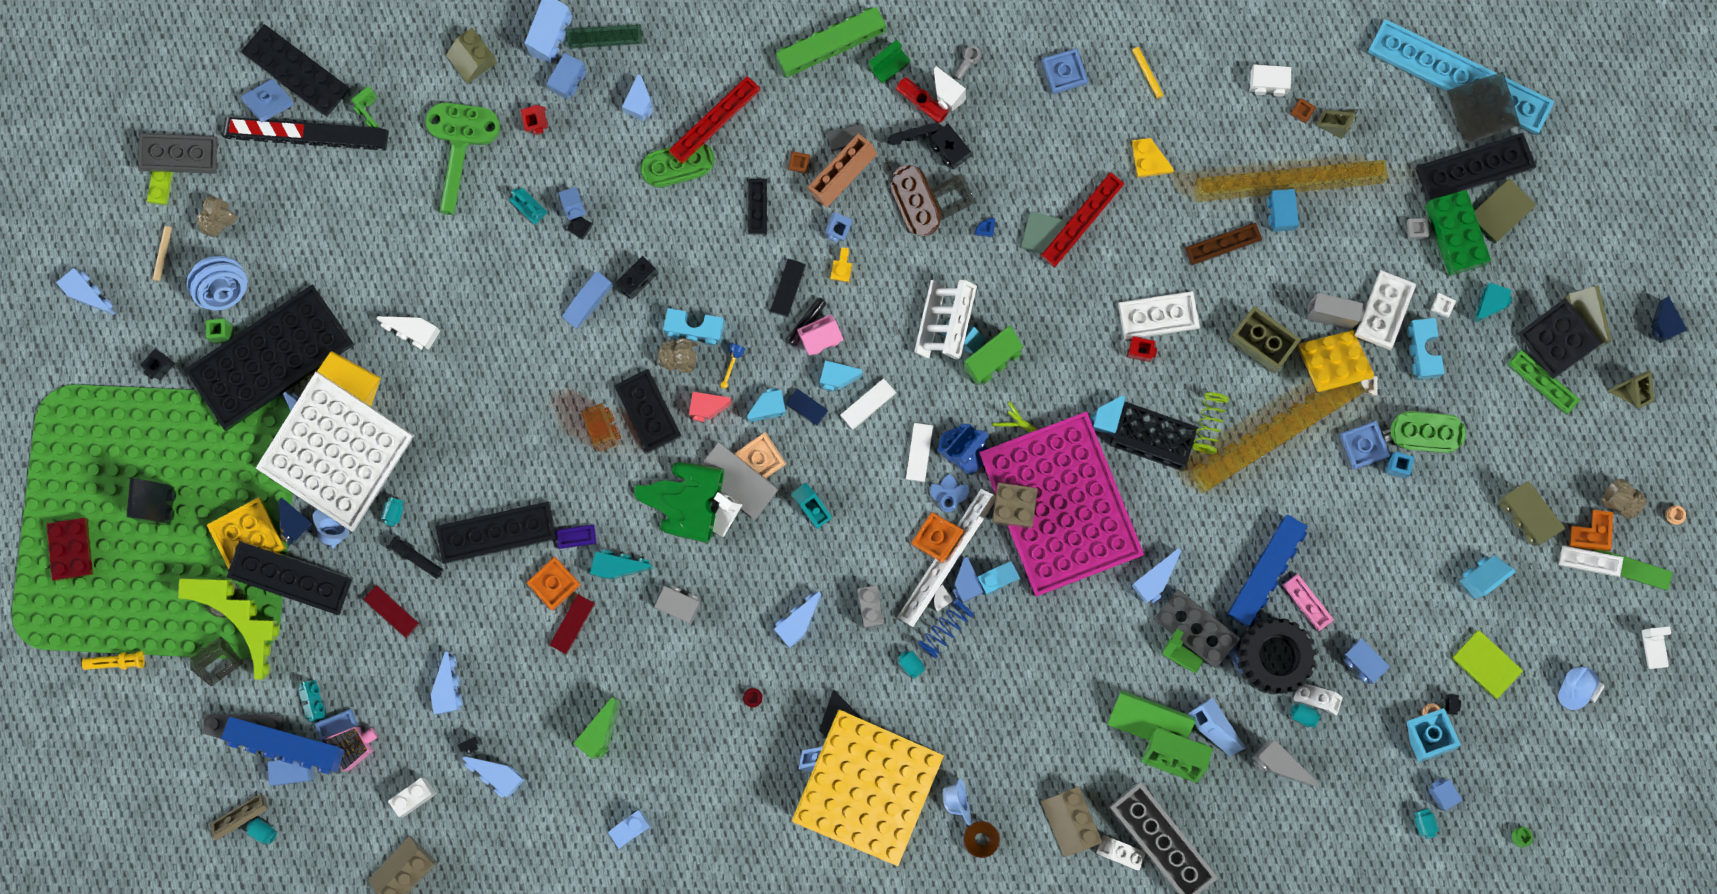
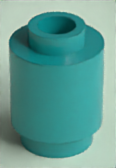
[380,497,404,527]
[898,650,926,679]
[1289,702,1321,728]
[1414,808,1440,839]
[246,818,278,845]

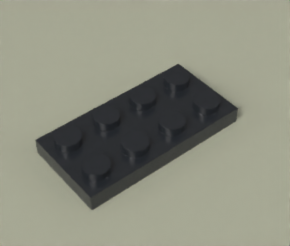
[614,369,682,454]

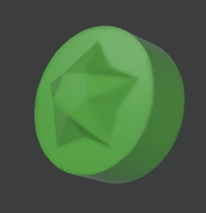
[1512,827,1533,848]

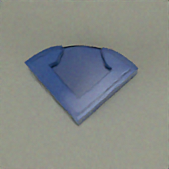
[974,218,995,238]

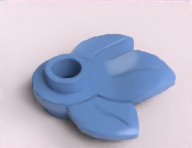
[930,474,969,512]

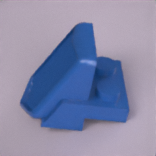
[937,423,989,475]

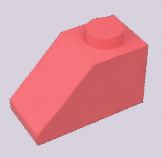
[689,392,732,422]

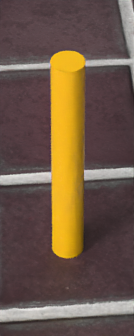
[1132,47,1164,99]

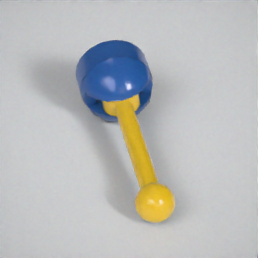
[720,343,745,389]

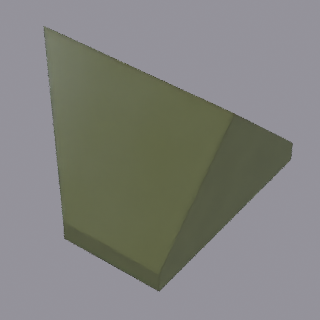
[1316,109,1358,139]
[1607,370,1654,409]

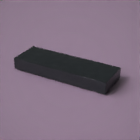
[748,179,767,235]
[770,259,806,318]

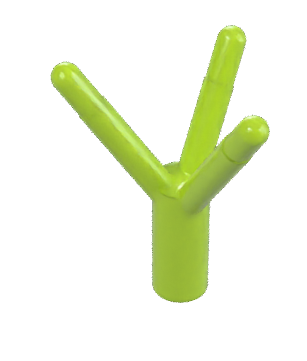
[992,401,1037,433]

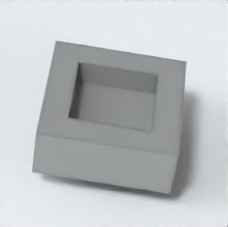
[1407,218,1429,239]

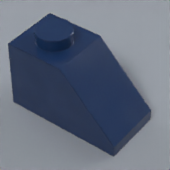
[1651,296,1687,343]

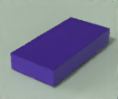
[556,524,597,549]

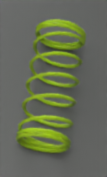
[1192,392,1229,454]

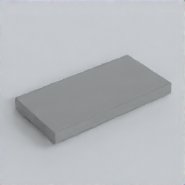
[702,442,779,520]

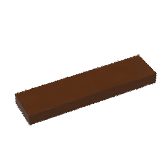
[1185,222,1263,266]

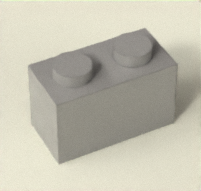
[655,585,701,624]
[858,585,883,629]

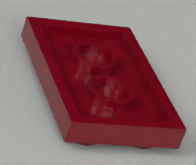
[47,517,93,581]

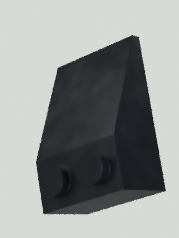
[126,478,176,525]

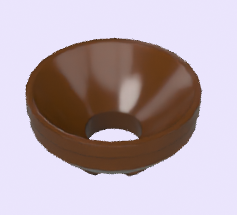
[963,821,1000,858]

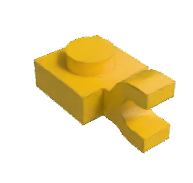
[830,247,852,283]

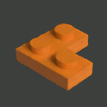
[1569,510,1613,551]

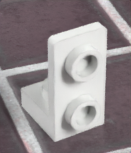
[713,492,742,537]
[1641,626,1671,669]
[1294,683,1343,716]
[1096,835,1145,871]

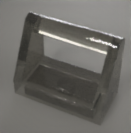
[931,173,975,220]
[190,636,243,686]

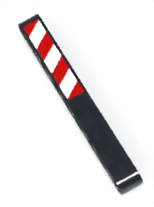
[223,117,389,151]

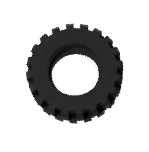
[1237,618,1317,694]

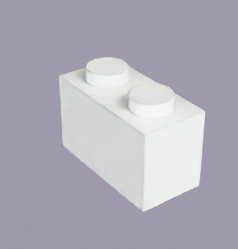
[1250,65,1291,97]
[388,778,436,818]

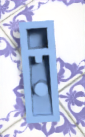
[1131,548,1181,604]

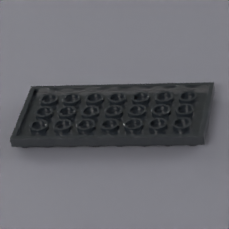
[184,284,355,431]

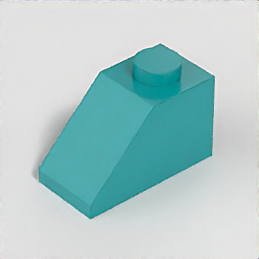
[1474,283,1512,322]
[791,482,833,529]

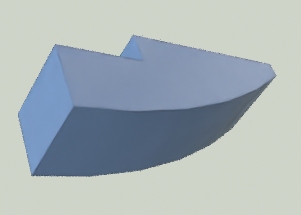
[562,271,613,329]

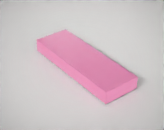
[1282,573,1334,632]

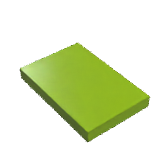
[1452,630,1523,699]

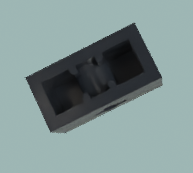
[930,123,971,170]
[616,256,658,300]

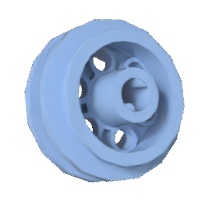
[187,256,248,311]

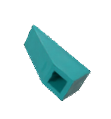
[590,549,654,580]

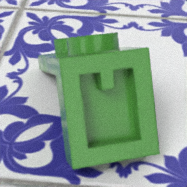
[351,86,380,128]
[1162,629,1203,673]

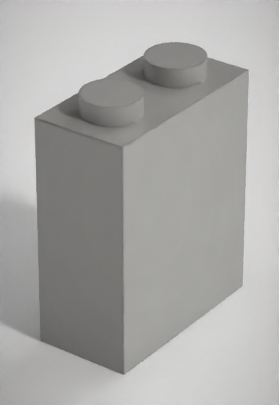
[1306,293,1365,330]

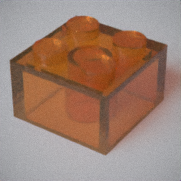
[581,403,622,452]

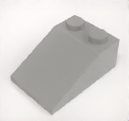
[1252,740,1319,786]

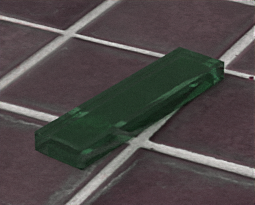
[567,24,643,49]

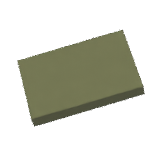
[1474,178,1537,244]

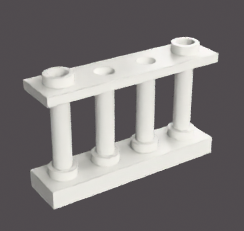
[914,280,977,359]

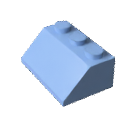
[525,0,572,63]

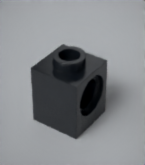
[140,348,175,380]

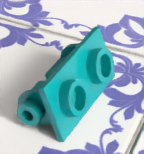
[509,187,548,225]
[298,680,326,722]

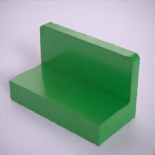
[868,39,910,84]

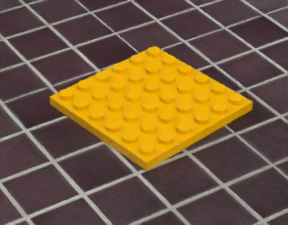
[791,710,944,866]

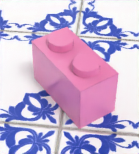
[797,314,843,355]

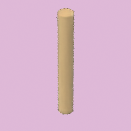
[152,226,172,282]

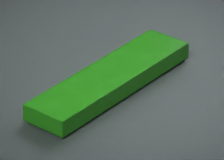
[1507,349,1580,415]
[1594,550,1673,591]

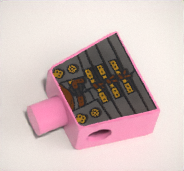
[326,727,378,771]

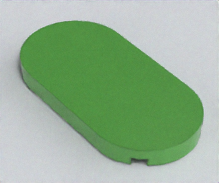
[641,143,714,188]
[1391,411,1466,453]

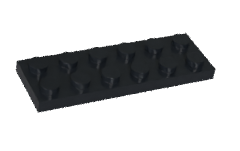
[241,24,350,117]
[1415,133,1537,202]
[435,501,557,564]
[226,540,353,615]

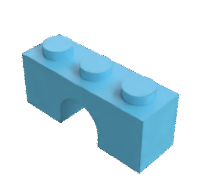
[663,308,725,345]
[1406,318,1445,380]

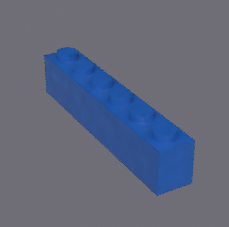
[1226,514,1308,627]
[221,717,345,775]

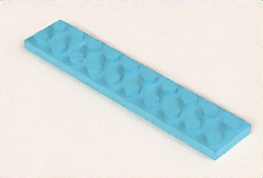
[1367,19,1555,135]

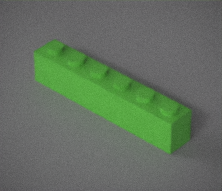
[776,6,886,78]

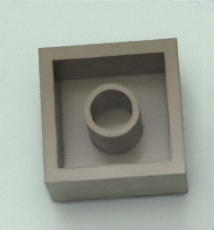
[992,483,1037,529]

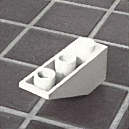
[377,316,440,350]

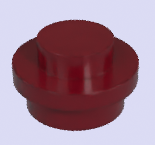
[743,688,763,708]

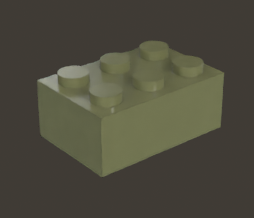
[1228,306,1301,374]

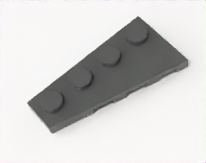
[203,714,284,739]

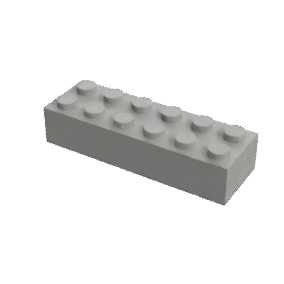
[1108,782,1218,894]

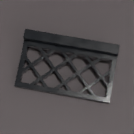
[1110,402,1198,472]

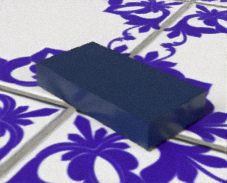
[786,388,828,426]

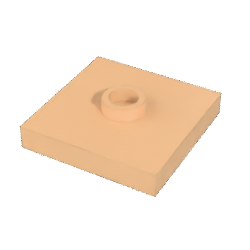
[734,432,787,478]

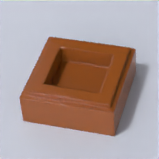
[1290,98,1316,124]
[788,151,810,174]

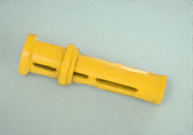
[82,651,145,670]

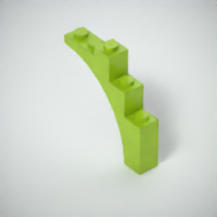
[178,578,280,680]

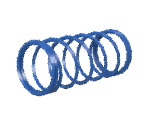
[918,599,974,659]

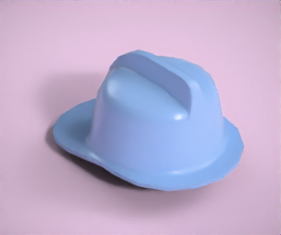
[312,509,349,549]
[1558,667,1599,710]
[943,778,972,826]

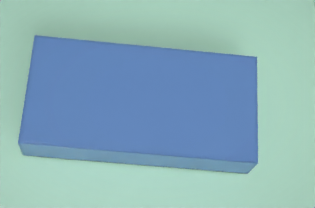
[314,709,358,742]

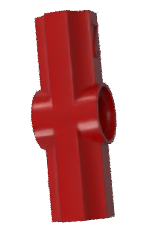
[896,77,949,124]

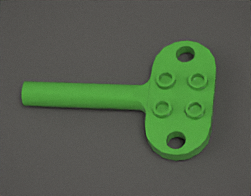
[426,103,500,215]

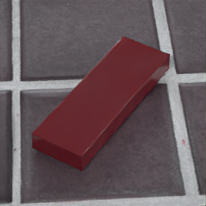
[363,585,420,638]
[549,594,595,655]

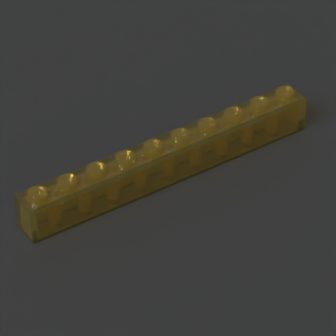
[1194,160,1388,202]
[1190,382,1366,494]

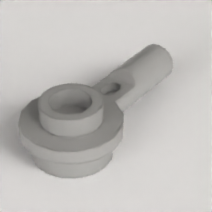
[954,46,981,80]

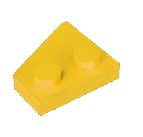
[1132,138,1174,178]

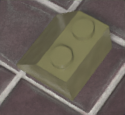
[446,28,497,84]

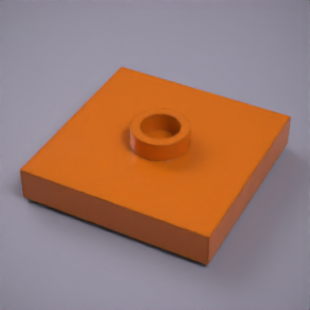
[911,512,964,563]
[526,556,581,611]

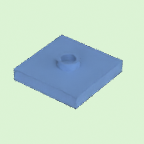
[1041,48,1089,95]
[241,79,294,123]
[1339,420,1391,470]

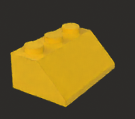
[317,351,381,406]

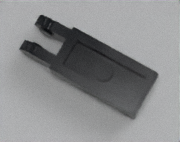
[888,122,940,145]

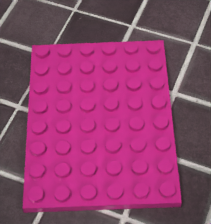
[979,411,1144,597]

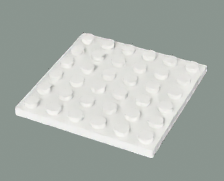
[256,372,415,532]

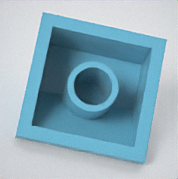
[1460,555,1516,599]
[1407,708,1461,763]

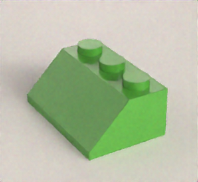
[964,325,1023,385]
[1141,727,1213,783]

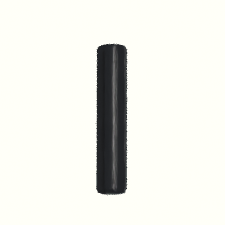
[786,297,826,346]

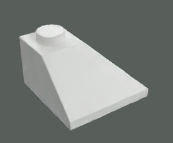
[934,66,966,111]

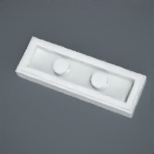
[840,378,896,430]
[906,423,933,483]
[1559,546,1624,577]

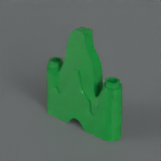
[634,462,724,544]

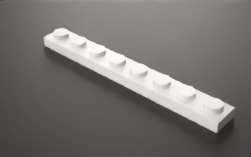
[897,489,996,627]

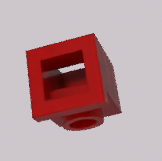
[521,105,548,135]
[1127,336,1158,362]

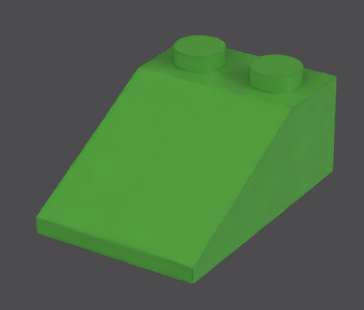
[573,697,620,759]

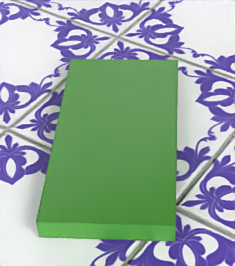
[1107,690,1196,740]

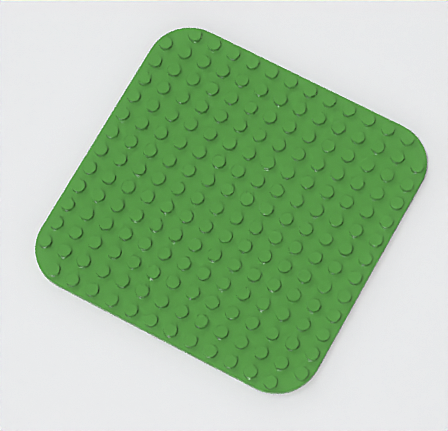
[12,385,293,659]

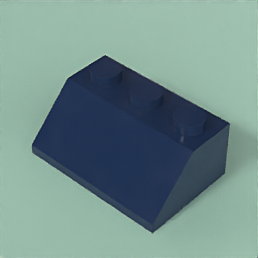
[279,497,312,546]

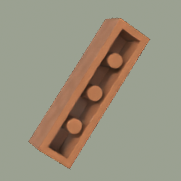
[807,134,877,208]

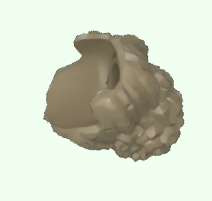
[196,195,238,237]
[658,338,698,373]
[1601,478,1647,519]

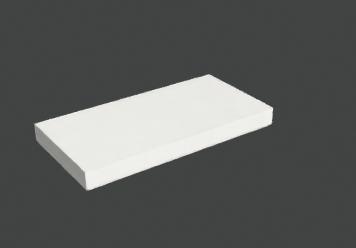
[1355,270,1416,350]
[1118,291,1200,340]

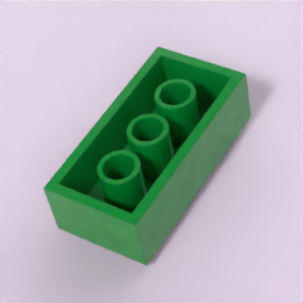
[1425,190,1491,276]

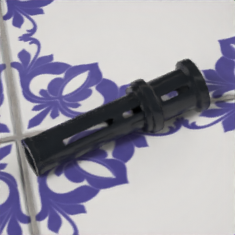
[388,535,444,579]

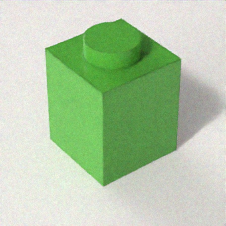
[206,318,233,344]

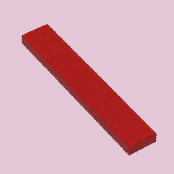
[668,76,760,164]
[1040,172,1125,268]

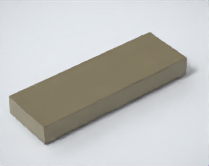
[210,793,268,840]

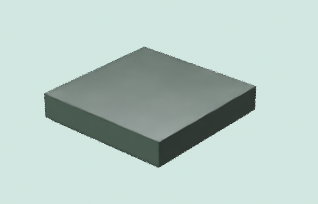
[1021,211,1067,254]

